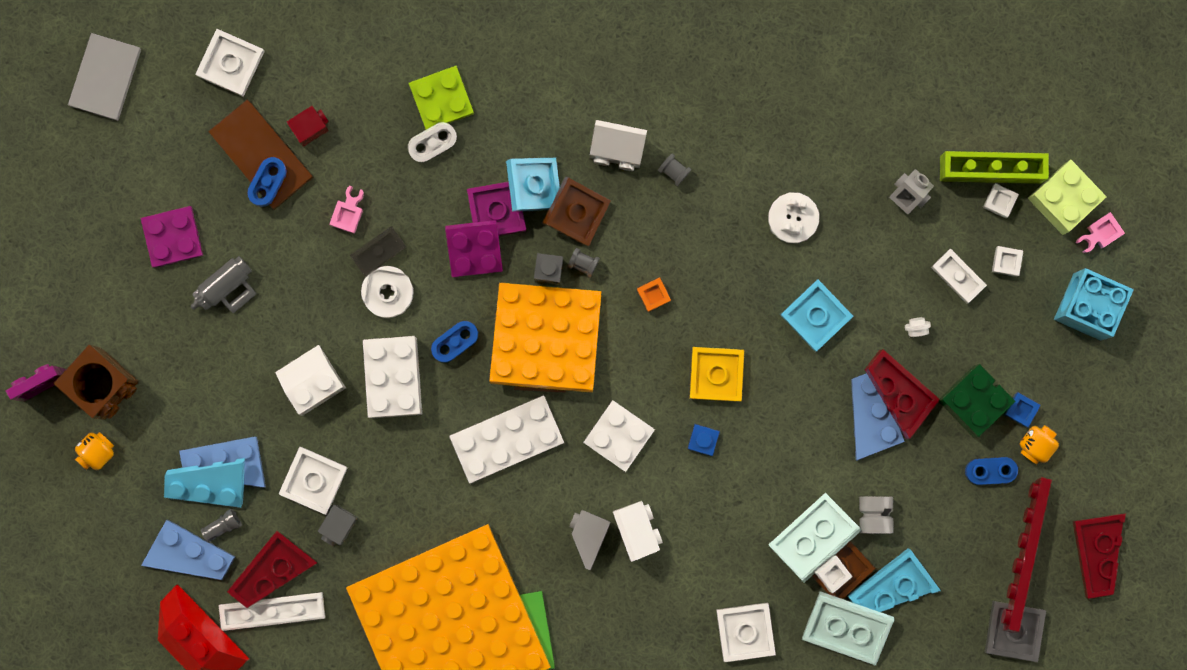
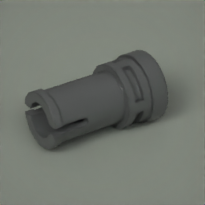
[201,509,242,543]

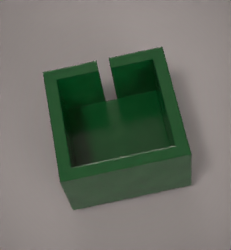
[938,364,1016,438]

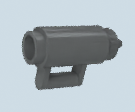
[191,256,257,314]

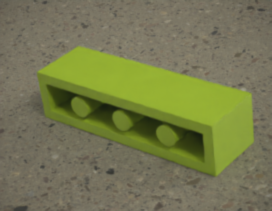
[940,151,1049,184]

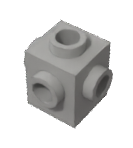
[889,169,934,214]

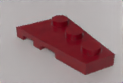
[864,349,940,439]
[1073,513,1126,599]
[227,531,317,608]

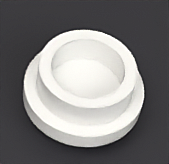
[905,317,931,337]

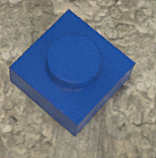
[1004,392,1040,428]
[687,424,720,456]

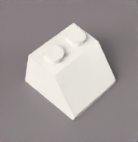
[590,120,647,171]
[275,345,346,416]
[613,501,663,562]

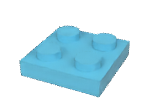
[506,158,560,212]
[780,280,853,352]

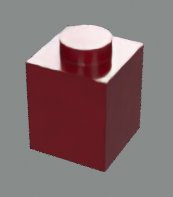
[287,106,329,147]

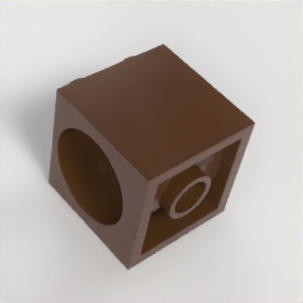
[54,344,139,420]

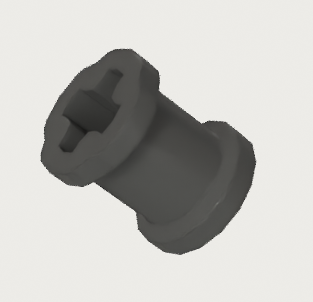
[658,153,692,187]
[567,248,600,279]

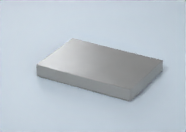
[68,33,141,121]

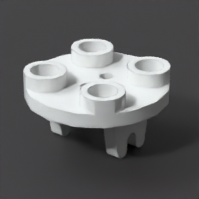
[768,193,819,243]

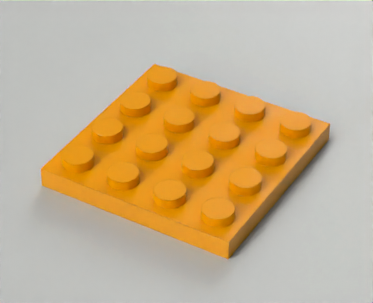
[489,283,601,393]

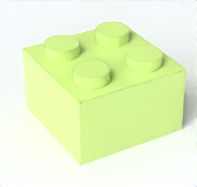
[1028,160,1106,235]

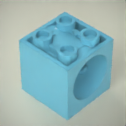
[1054,268,1134,341]

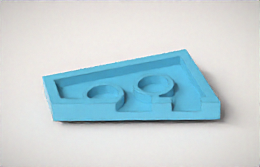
[164,458,245,508]
[847,549,941,612]

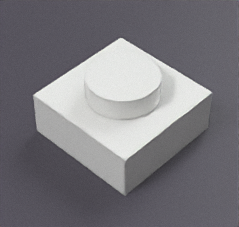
[983,183,1019,218]
[992,246,1023,277]
[815,556,852,593]

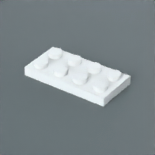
[449,396,564,483]

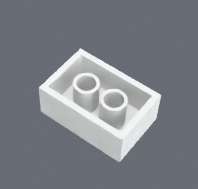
[363,336,422,418]

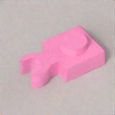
[329,186,364,234]
[1076,212,1125,253]

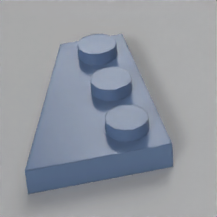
[851,373,905,460]
[179,437,266,487]

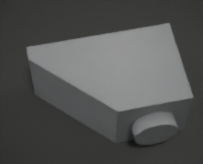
[569,510,610,570]

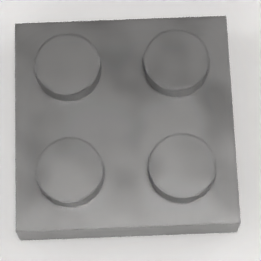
[985,601,1046,662]

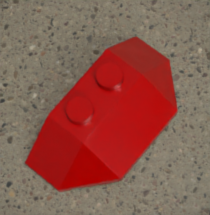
[158,584,249,670]

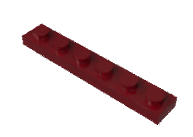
[1001,477,1052,633]

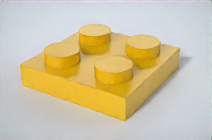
[690,347,744,402]

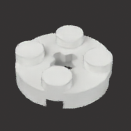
[361,266,413,318]

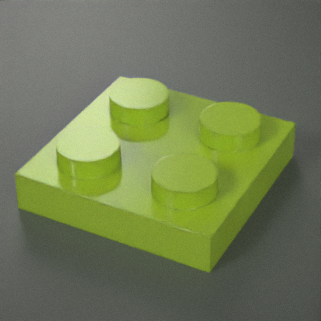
[409,66,474,130]

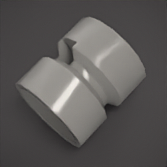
[859,496,894,533]

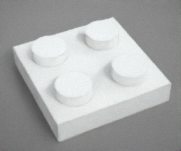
[195,29,265,97]
[583,400,655,472]
[279,447,348,515]
[716,603,776,662]

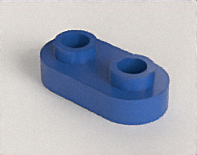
[248,157,287,207]
[431,321,478,363]
[965,457,1018,485]

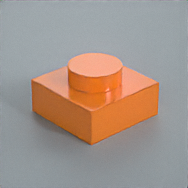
[637,277,671,312]

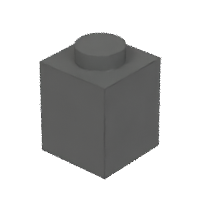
[534,253,563,285]
[317,505,358,546]

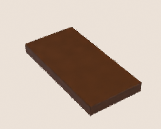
[208,99,314,210]

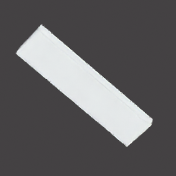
[219,592,325,631]

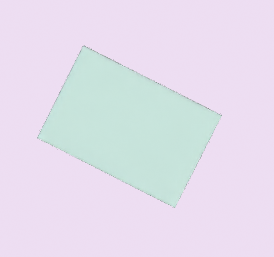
[769,493,861,583]
[802,592,894,665]

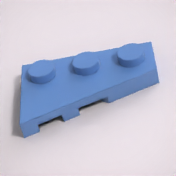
[141,520,235,580]

